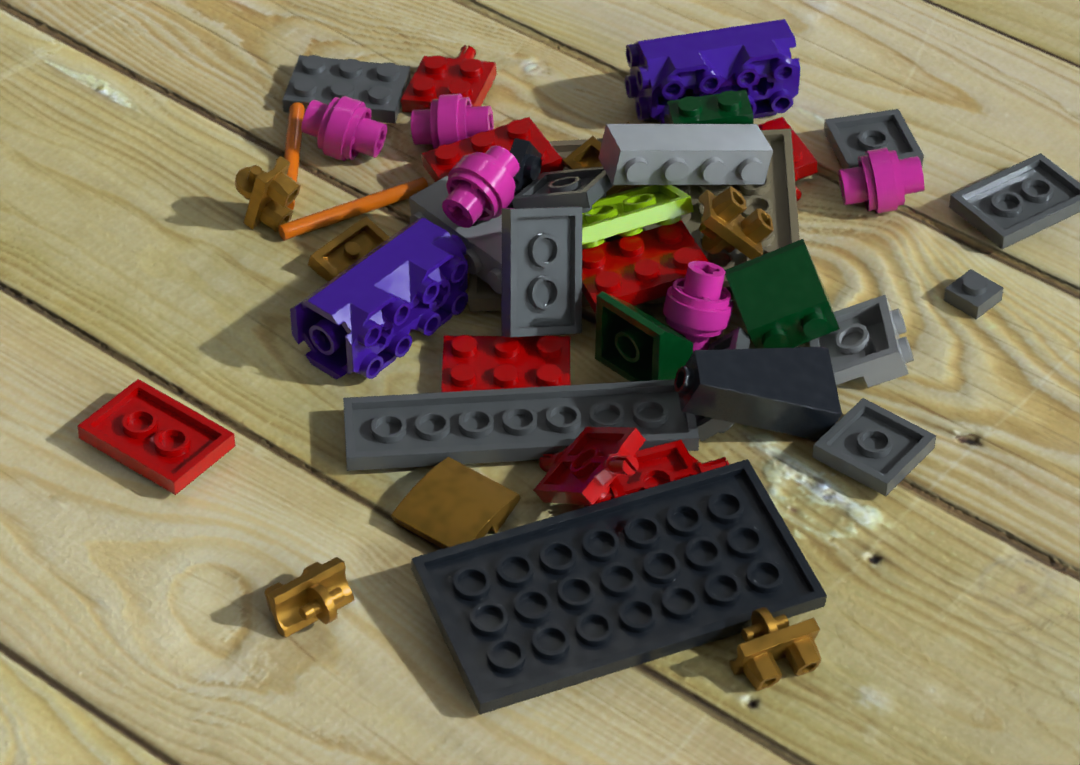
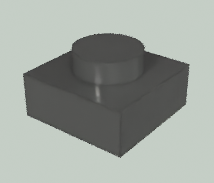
[944,269,1004,320]

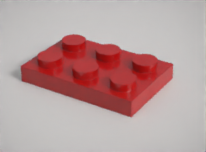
[421,117,563,182]
[582,220,709,314]
[441,335,570,392]
[77,379,235,495]

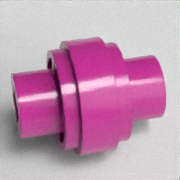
[411,94,494,149]
[301,96,387,161]
[442,145,520,228]
[838,147,924,214]
[663,261,734,352]

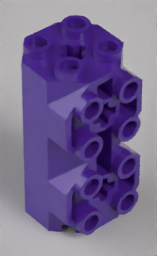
[625,19,800,124]
[290,217,468,379]

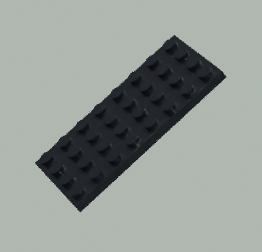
[411,459,827,715]

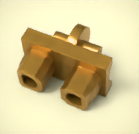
[235,156,301,232]
[699,186,774,259]
[264,557,355,638]
[729,607,821,691]

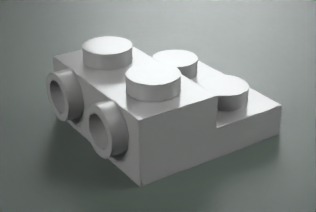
[809,295,914,387]

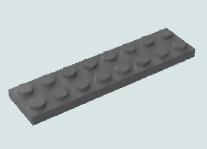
[343,379,699,471]

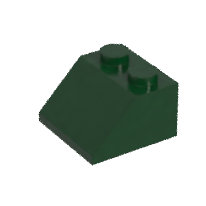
[663,90,754,124]
[725,239,840,349]
[595,291,693,382]

